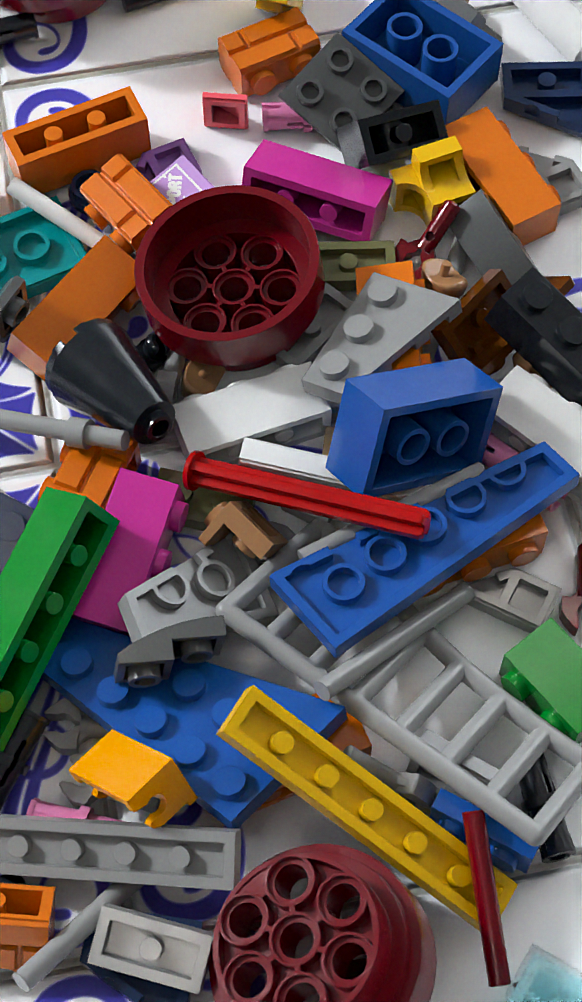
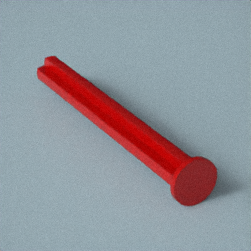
[182,450,431,540]

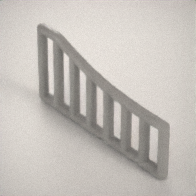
[215,519,582,846]

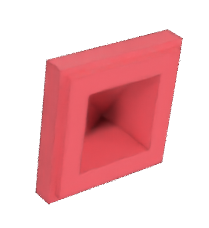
[202,92,249,129]

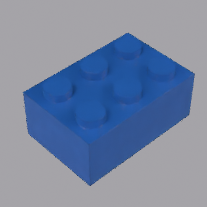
[342,0,504,125]
[325,358,504,497]

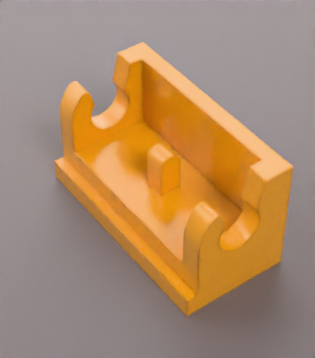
[68,729,198,828]

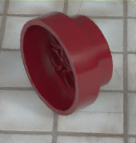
[134,185,325,371]
[209,844,437,1002]

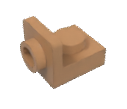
[198,500,289,560]

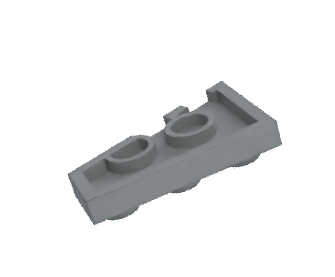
[301,272,462,404]
[117,532,279,643]

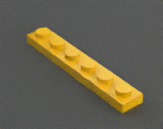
[216,685,518,931]

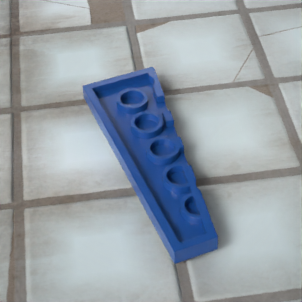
[269,441,580,658]

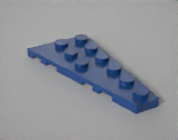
[41,618,347,829]

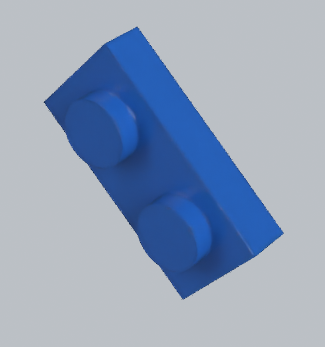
[429,788,540,874]

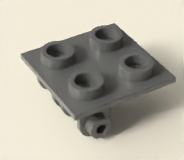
[278,32,405,153]

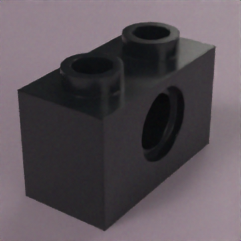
[336,99,448,169]

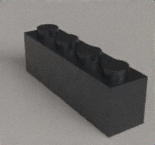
[484,266,582,406]

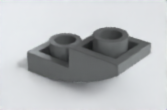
[450,189,539,286]
[0,276,30,343]
[114,615,226,688]

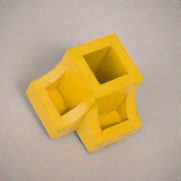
[389,136,476,227]

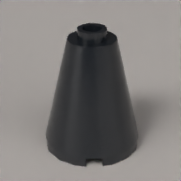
[45,318,175,445]

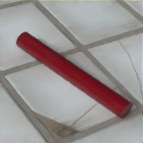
[462,810,512,987]

